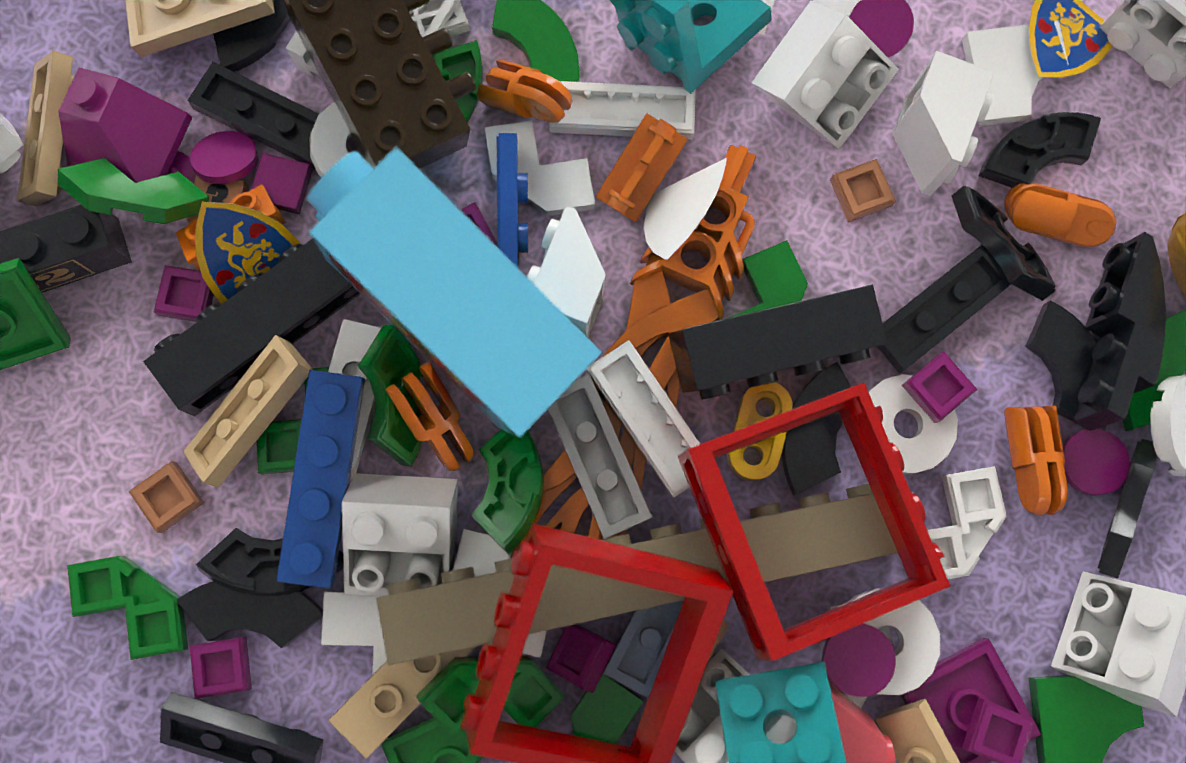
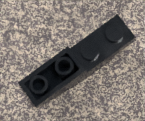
[1074,232,1166,431]

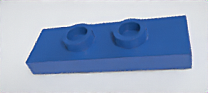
[496,133,528,269]

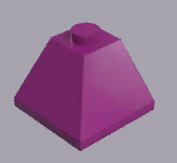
[58,67,193,183]

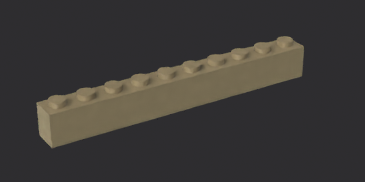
[376,484,898,665]

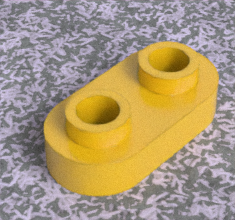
[727,382,792,481]

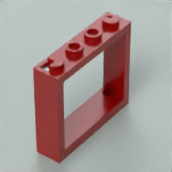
[677,383,951,661]
[460,523,734,763]

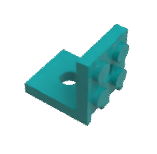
[610,0,772,94]
[715,662,847,763]

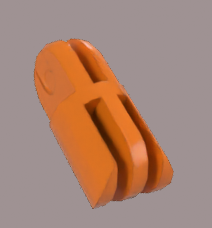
[477,59,573,123]
[1004,183,1117,247]
[386,362,474,471]
[1004,406,1068,516]

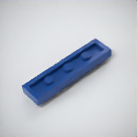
[276,370,365,588]

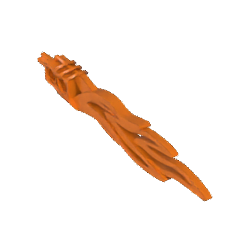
[510,145,756,656]

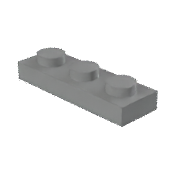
[548,374,653,539]

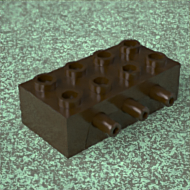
[285,0,476,169]

